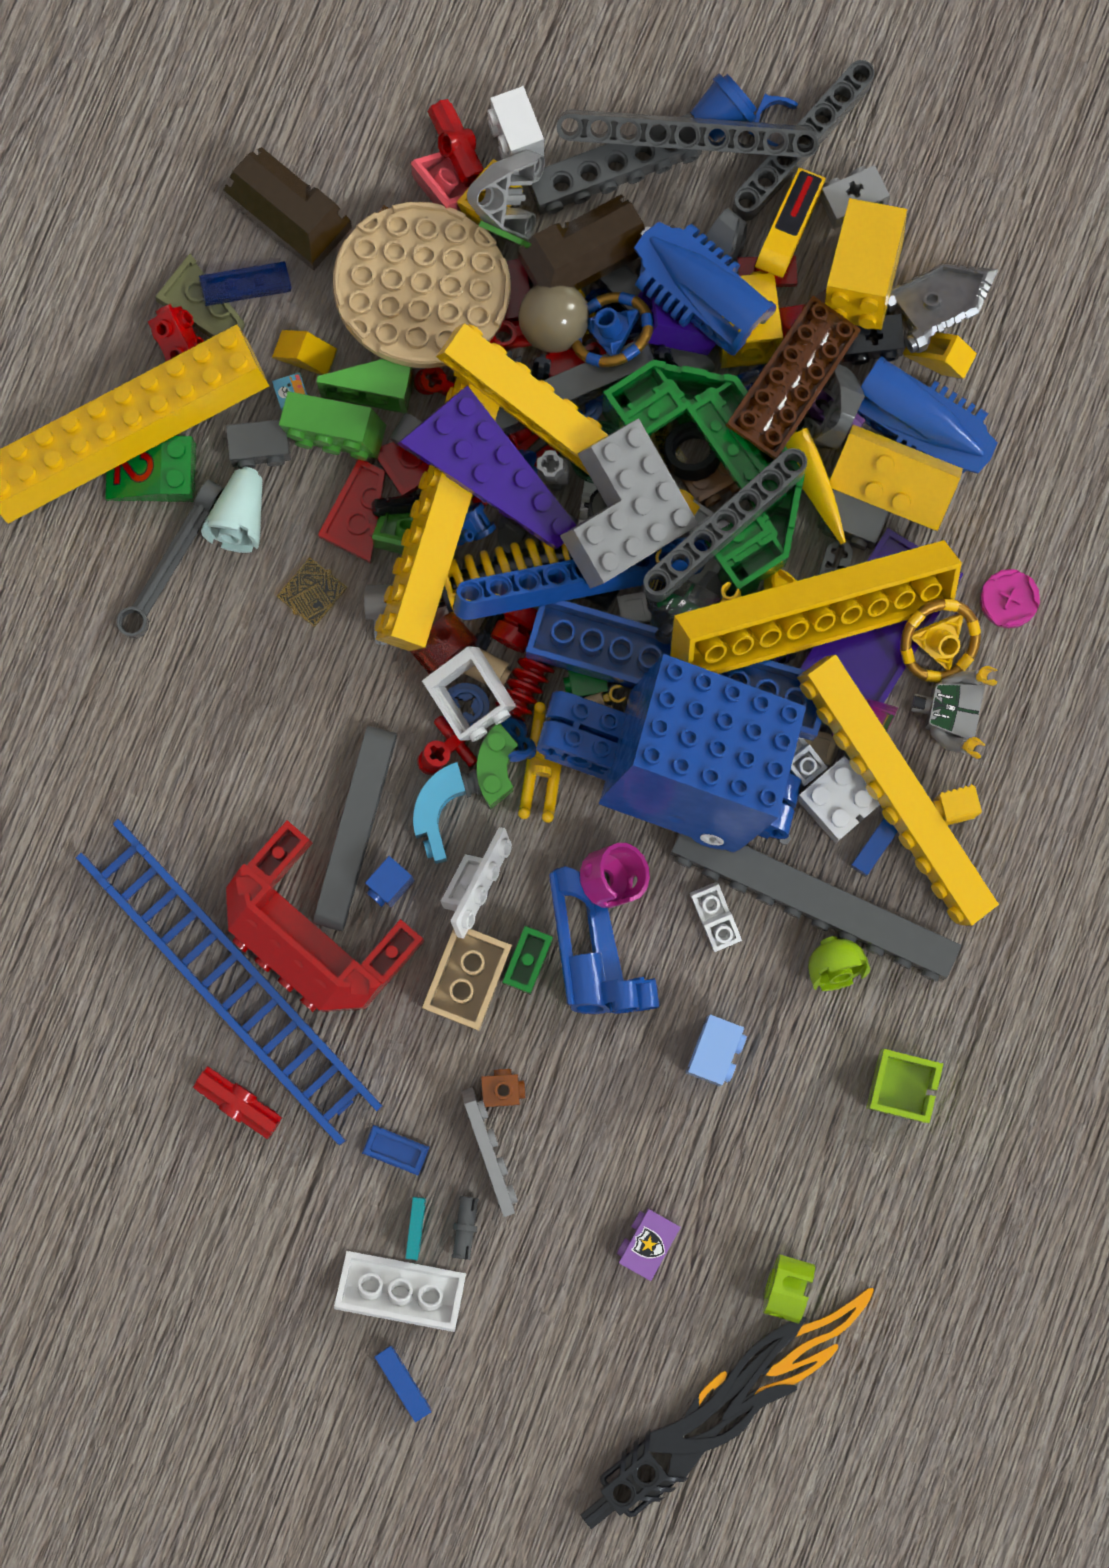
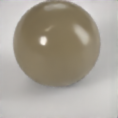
[518,285,589,353]

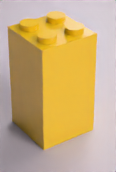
[825,198,907,330]

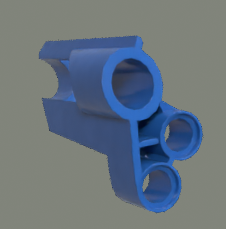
[549,866,660,1014]

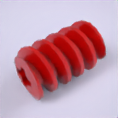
[495,658,555,723]

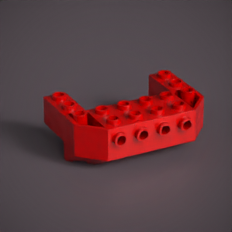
[226,820,425,1012]

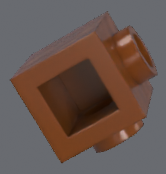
[481,1069,525,1107]

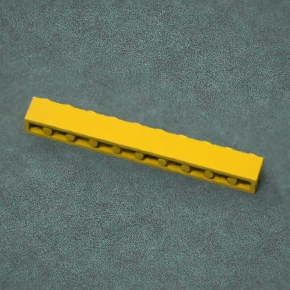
[436,323,700,516]
[797,654,999,926]

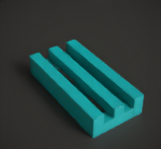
[405,1197,426,1260]

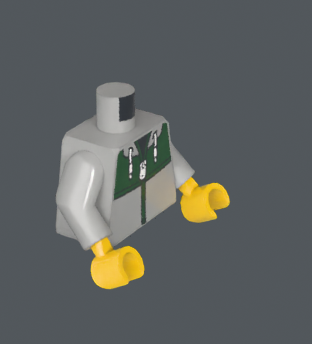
[911,666,998,759]

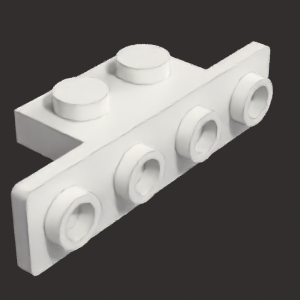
[441,827,512,938]

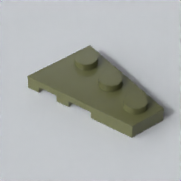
[155,254,245,338]

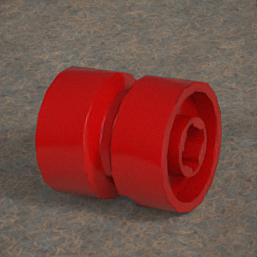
[490,607,538,653]

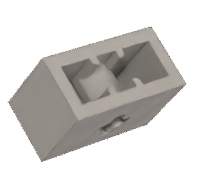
[819,165,890,229]

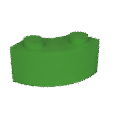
[477,723,518,810]

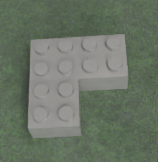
[560,418,699,589]

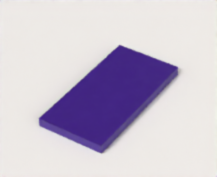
[800,528,963,703]

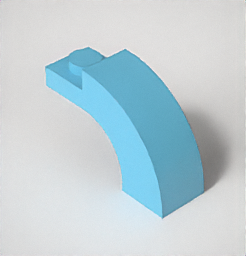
[413,762,466,864]

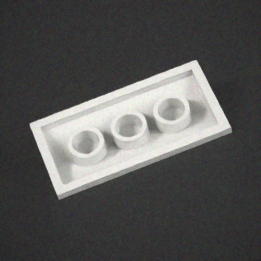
[334,1251,466,1332]

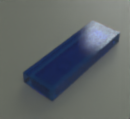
[199,261,292,306]

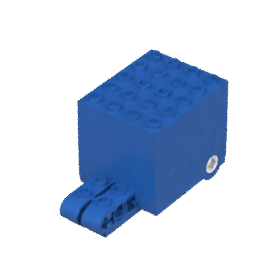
[536,654,806,852]

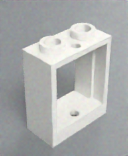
[422,646,517,742]

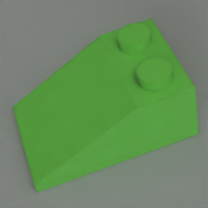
[316,359,414,413]

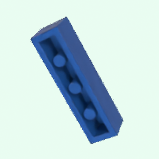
[850,818,898,877]
[374,1345,432,1423]

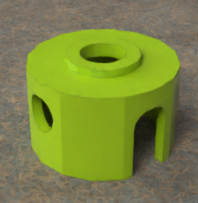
[763,1254,815,1324]

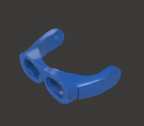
[748,94,798,146]
[501,716,536,762]

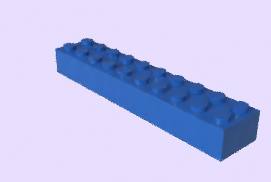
[525,601,821,741]

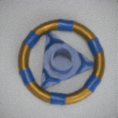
[572,292,654,367]

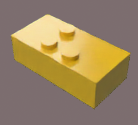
[830,424,963,531]

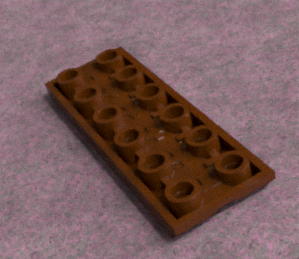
[726,295,861,460]

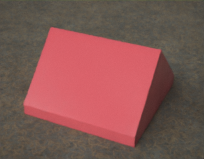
[411,152,469,212]

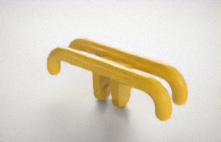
[518,702,562,823]

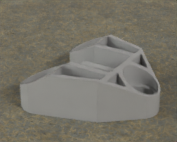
[467,150,545,239]

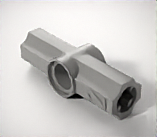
[537,450,570,491]

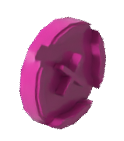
[980,569,1040,629]

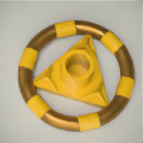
[900,598,981,683]

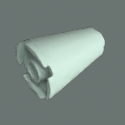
[201,467,263,553]

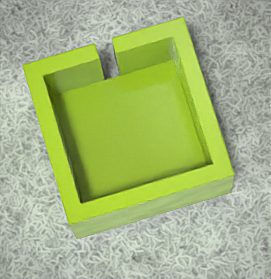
[866,1049,943,1123]

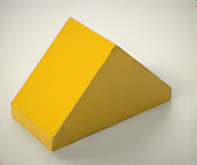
[272,330,337,375]

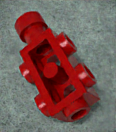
[148,304,204,362]

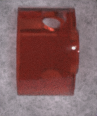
[410,612,477,675]

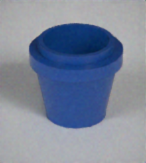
[690,73,757,142]

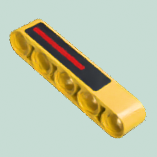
[755,167,826,278]

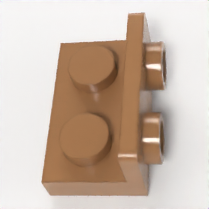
[680,462,740,508]

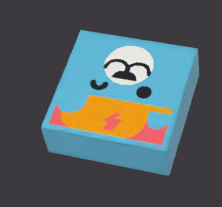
[272,372,307,411]

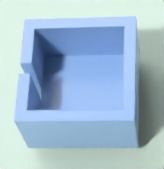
[686,1015,747,1086]

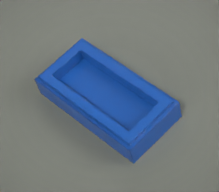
[362,1125,430,1176]

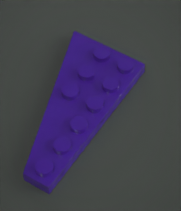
[397,386,577,549]

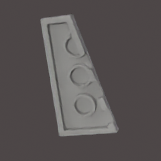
[461,1087,518,1217]

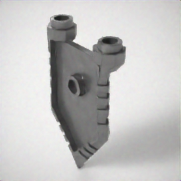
[886,264,998,353]

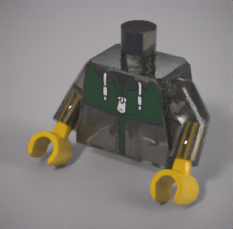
[646,549,741,644]

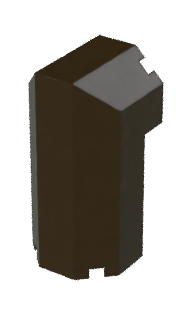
[223,147,352,270]
[518,194,645,290]

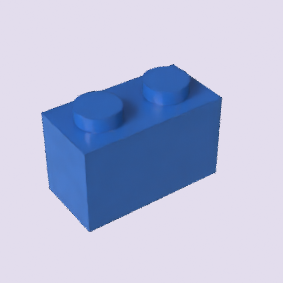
[365,856,415,908]

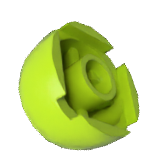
[808,936,870,991]

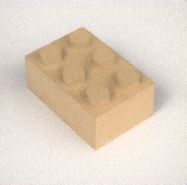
[422,928,513,1032]

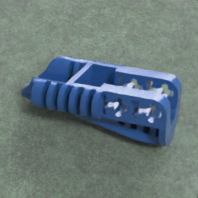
[634,222,776,355]
[857,356,998,474]

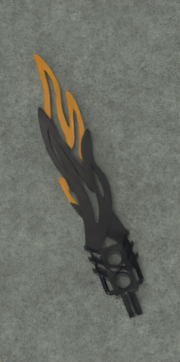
[580,1288,874,1530]

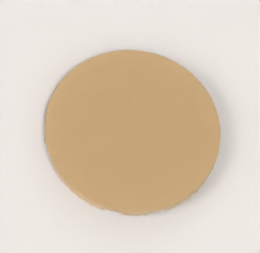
[333,202,511,368]

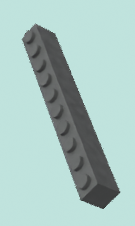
[670,834,962,982]

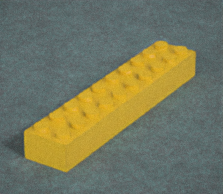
[0,324,269,524]
[375,371,500,651]
[670,540,962,674]

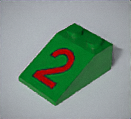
[105,436,196,502]

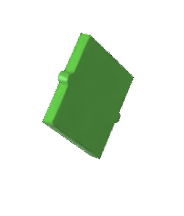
[479,221,531,249]

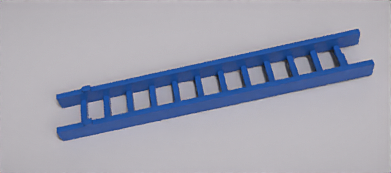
[76,819,383,1146]

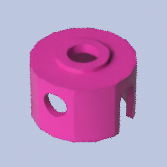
[580,843,650,908]

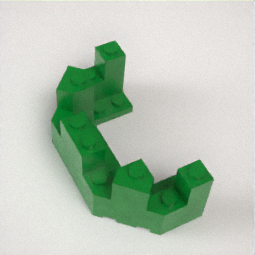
[602,359,805,597]

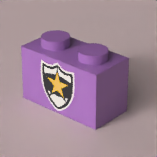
[616,1209,681,1281]

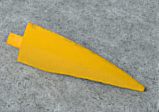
[785,428,846,544]

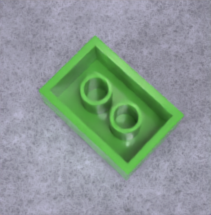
[279,391,387,461]

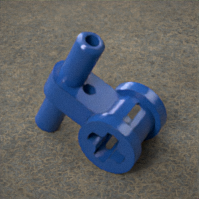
[457,502,496,546]

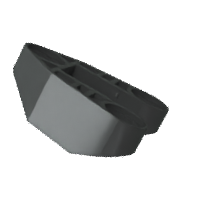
[704,208,747,266]
[796,364,865,449]

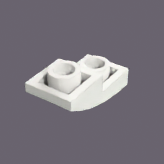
[790,737,828,786]
[689,882,742,952]

